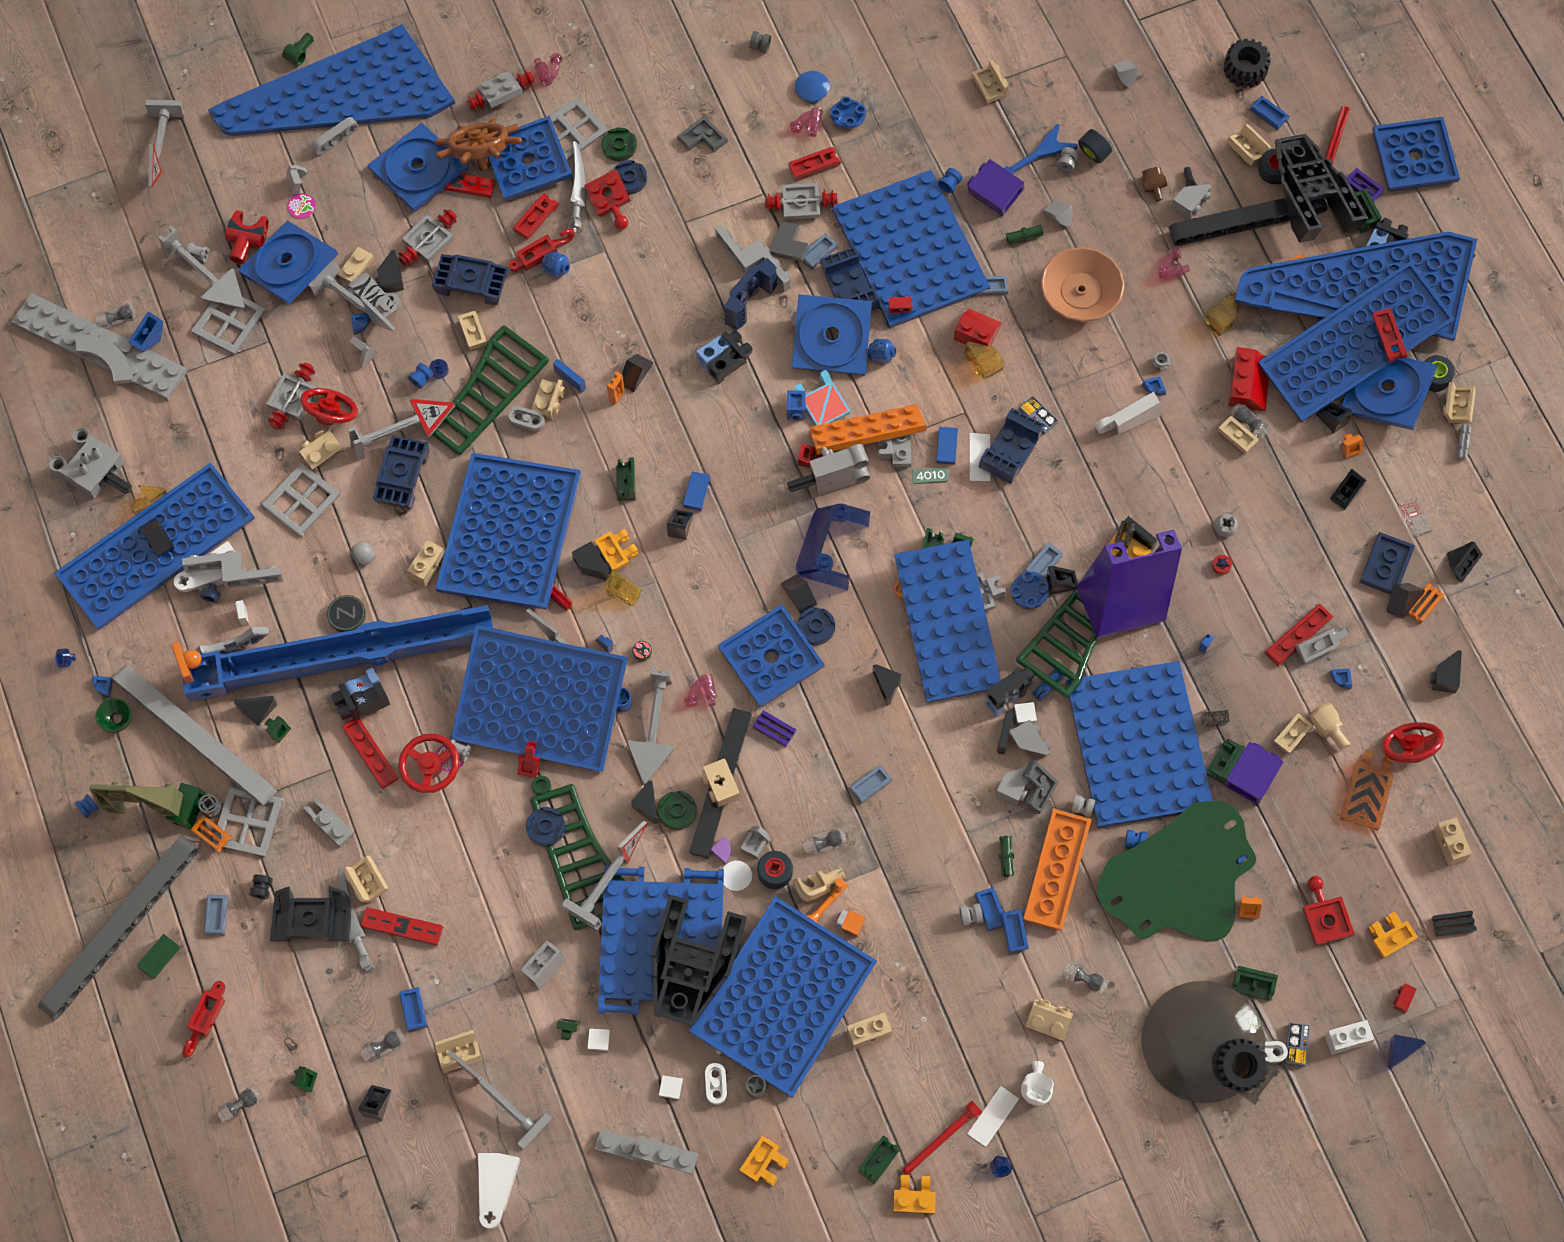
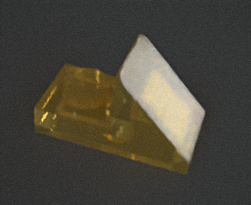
[130,485,167,515]
[604,569,643,606]

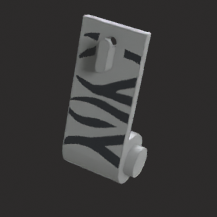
[347,272,398,319]

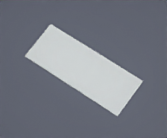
[970,433,990,481]
[967,1086,1019,1147]

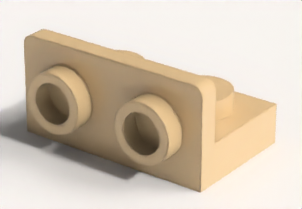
[531,379,565,420]

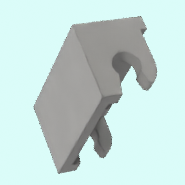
[520,940,567,989]

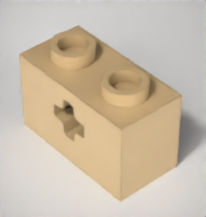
[407,540,445,587]
[701,758,740,807]
[1433,817,1472,866]
[846,1012,892,1050]

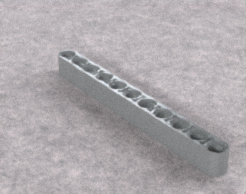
[112,664,277,806]

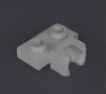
[877,435,912,467]
[977,572,1006,611]

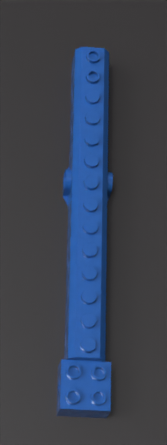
[183,605,493,702]

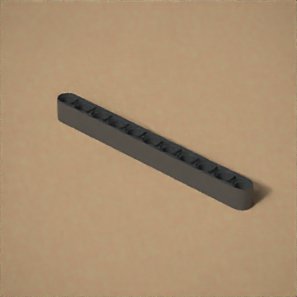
[38,836,199,1020]

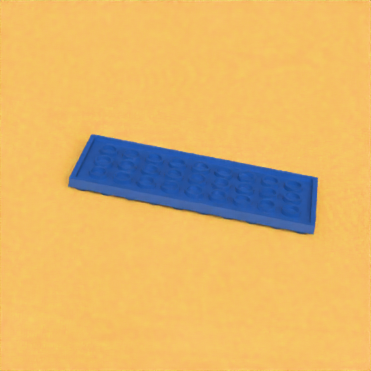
[1258,261,1455,423]
[55,463,255,630]

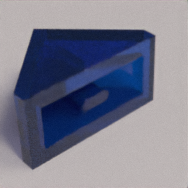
[1387,1035,1426,1070]

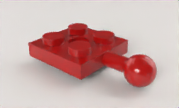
[584,169,631,230]
[1302,876,1355,946]

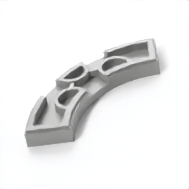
[76,334,133,384]
[195,627,269,654]

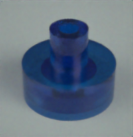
[429,359,449,379]
[55,648,76,668]
[990,1155,1012,1178]

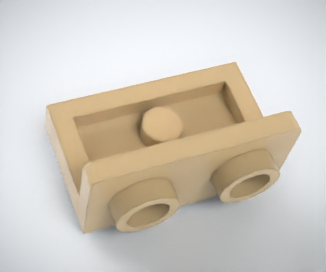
[972,60,1009,104]
[1226,124,1271,166]
[1443,382,1476,423]
[297,429,342,470]
[343,856,389,902]
[1025,999,1073,1041]
[434,1030,482,1073]

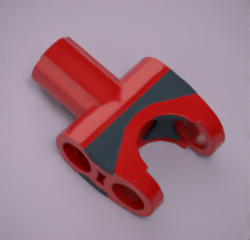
[225,210,269,264]

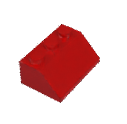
[1228,347,1269,411]

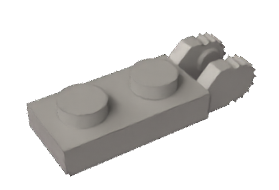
[303,797,355,847]

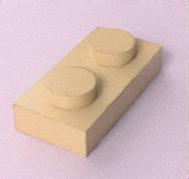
[338,247,374,283]
[458,311,487,350]
[1218,416,1259,455]
[1273,713,1313,755]

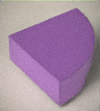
[711,836,731,864]

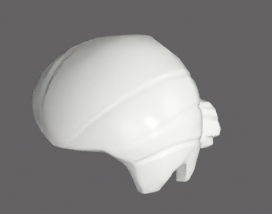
[1021,1061,1054,1106]

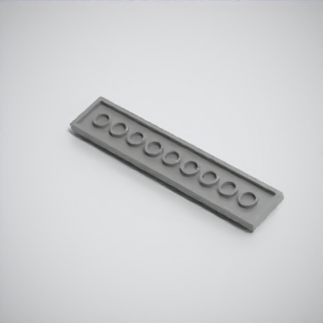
[12,293,188,400]

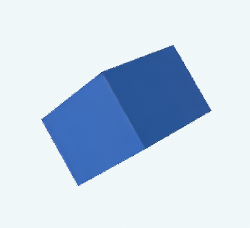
[128,311,164,352]

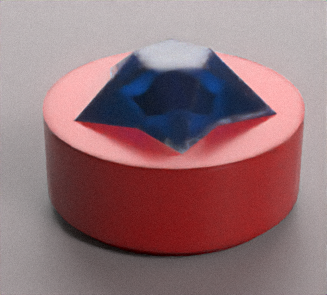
[1212,555,1232,575]

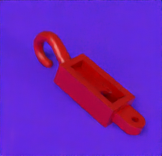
[509,229,575,272]
[182,981,226,1058]

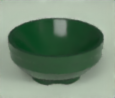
[96,698,132,733]

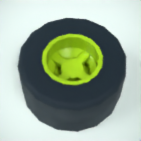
[1078,129,1112,163]
[1424,355,1455,392]

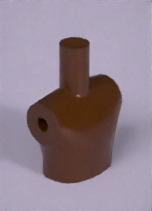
[1142,166,1167,201]

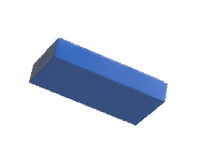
[1250,96,1290,130]
[553,359,586,393]
[937,427,958,465]
[683,471,711,511]
[975,887,1003,931]
[1001,909,1029,953]
[399,987,428,1032]

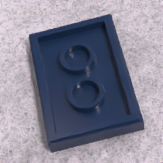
[1359,532,1415,595]

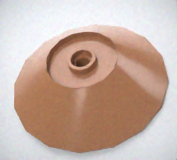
[1040,247,1125,322]

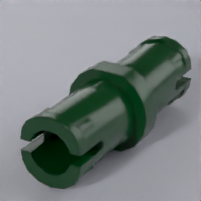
[1006,224,1044,244]
[999,835,1015,877]

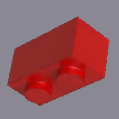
[888,296,912,314]
[1393,983,1417,1014]

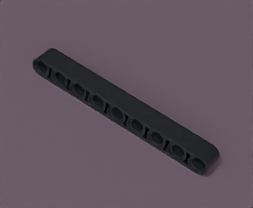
[1168,198,1328,246]

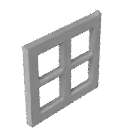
[550,97,608,161]
[191,296,267,355]
[261,463,341,537]
[212,787,284,857]

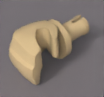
[1309,703,1351,751]
[793,867,845,902]

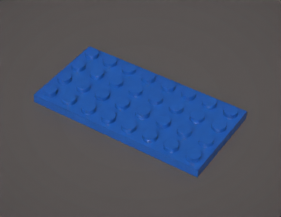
[894,540,1001,703]

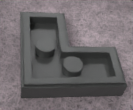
[677,116,728,152]
[769,221,809,262]
[1022,759,1058,814]

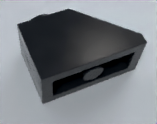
[375,250,404,293]
[1430,650,1462,693]

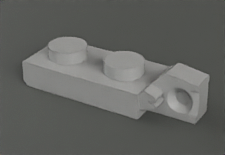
[1295,628,1348,663]

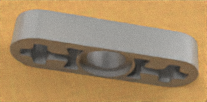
[311,117,359,155]

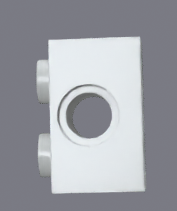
[1325,1020,1374,1055]

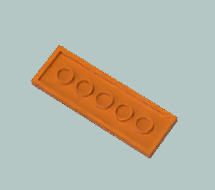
[809,404,926,455]
[1023,808,1092,932]

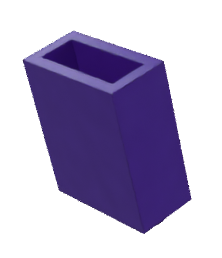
[967,159,1025,216]
[1224,742,1284,805]

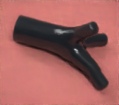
[1184,167,1198,187]

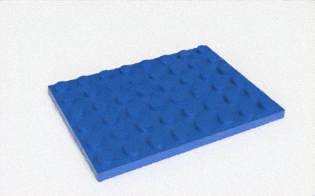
[832,170,990,328]
[435,453,582,610]
[451,625,628,772]
[1065,661,1213,828]
[689,896,877,1098]

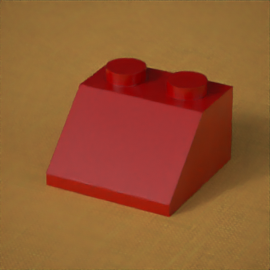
[954,309,1002,354]

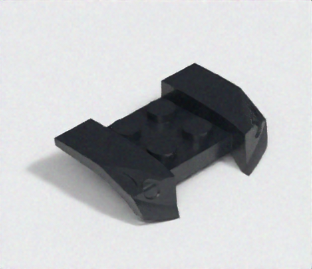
[270,886,351,941]

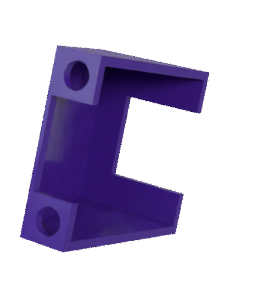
[1076,530,1182,638]

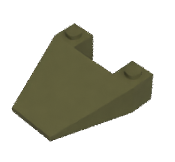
[89,782,183,816]

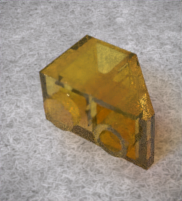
[1205,293,1237,337]
[964,341,1004,380]

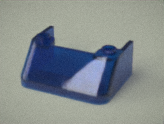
[796,503,871,590]

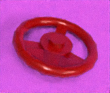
[300,388,358,425]
[1381,722,1444,763]
[398,734,460,793]

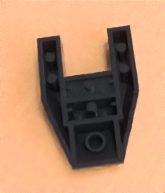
[1274,134,1368,243]
[652,894,747,1026]

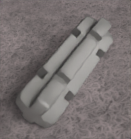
[1456,425,1471,461]

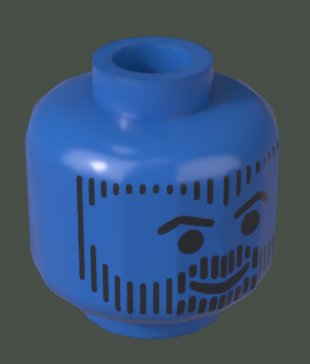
[542,252,570,278]
[868,339,897,363]

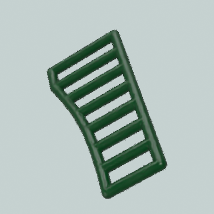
[432,325,549,455]
[1016,589,1099,698]
[530,784,626,930]

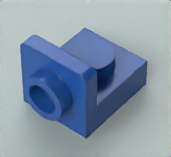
[787,391,806,421]

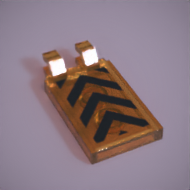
[1340,749,1394,831]

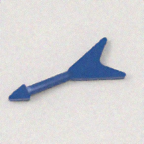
[1004,124,1078,174]

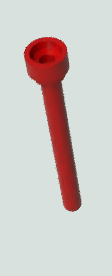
[903,1101,982,1174]

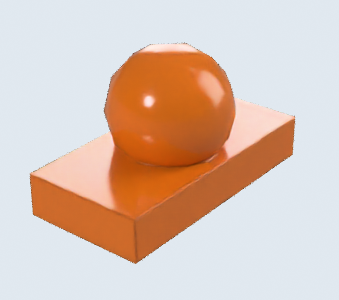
[171,641,201,684]

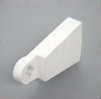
[1095,392,1162,434]
[174,541,234,593]
[478,1153,520,1229]

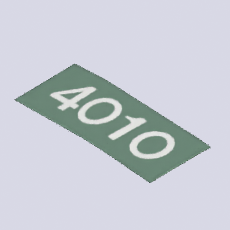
[912,468,949,484]

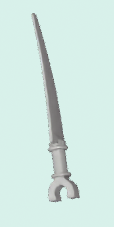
[568,141,586,232]
[338,867,375,972]

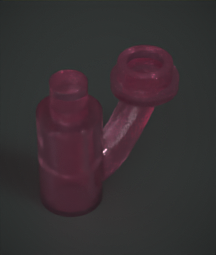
[534,53,563,86]
[790,107,823,137]
[1159,247,1190,281]
[684,674,717,707]

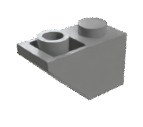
[1171,184,1212,220]
[1010,720,1051,756]
[996,767,1031,806]

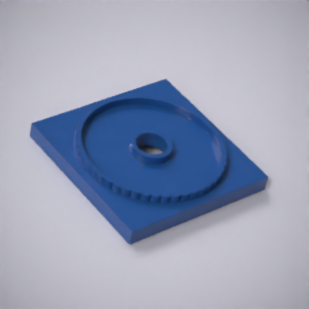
[489,116,573,201]
[1372,117,1460,191]
[368,123,469,212]
[238,220,338,305]
[792,294,872,375]
[1342,358,1437,430]
[718,604,825,708]

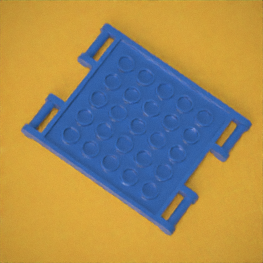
[598,865,724,1015]

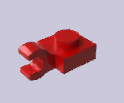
[517,741,540,778]

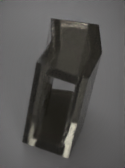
[1115,520,1135,552]
[1200,710,1230,728]

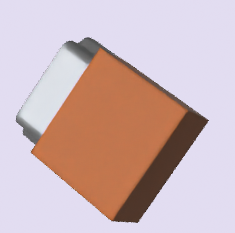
[835,909,865,937]

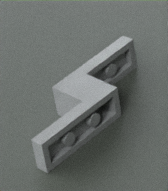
[715,225,791,292]
[182,550,283,589]
[595,1129,698,1175]

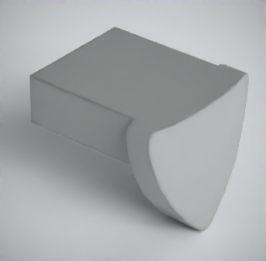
[1112,60,1138,88]
[286,165,307,195]
[1043,200,1073,227]
[349,336,377,367]
[740,826,771,859]

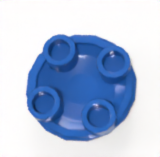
[795,71,830,104]
[830,96,866,129]
[1011,571,1049,609]

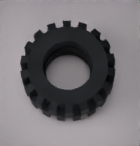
[1223,38,1271,88]
[1212,1039,1269,1091]

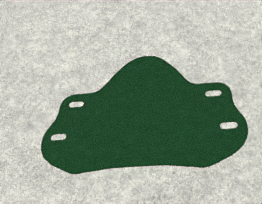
[1097,801,1256,941]

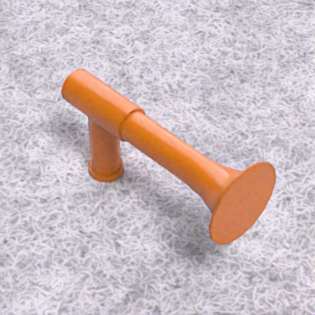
[807,878,848,922]

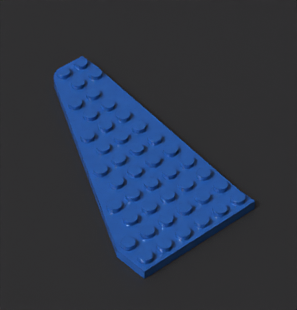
[208,24,455,136]
[1234,232,1477,341]

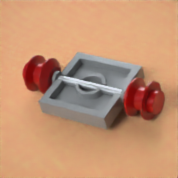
[466,70,534,112]
[765,183,838,220]
[398,209,457,266]
[266,362,317,430]

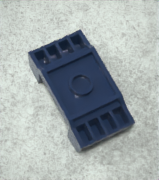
[820,246,880,311]
[432,254,508,305]
[724,258,777,330]
[978,408,1045,484]
[373,435,429,510]

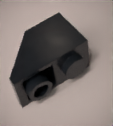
[572,541,612,580]

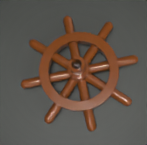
[435,119,522,170]

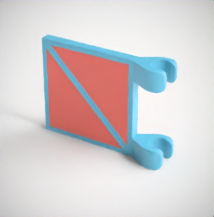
[794,370,851,425]

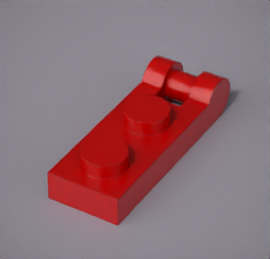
[788,147,841,180]
[513,193,559,240]
[1372,308,1407,363]

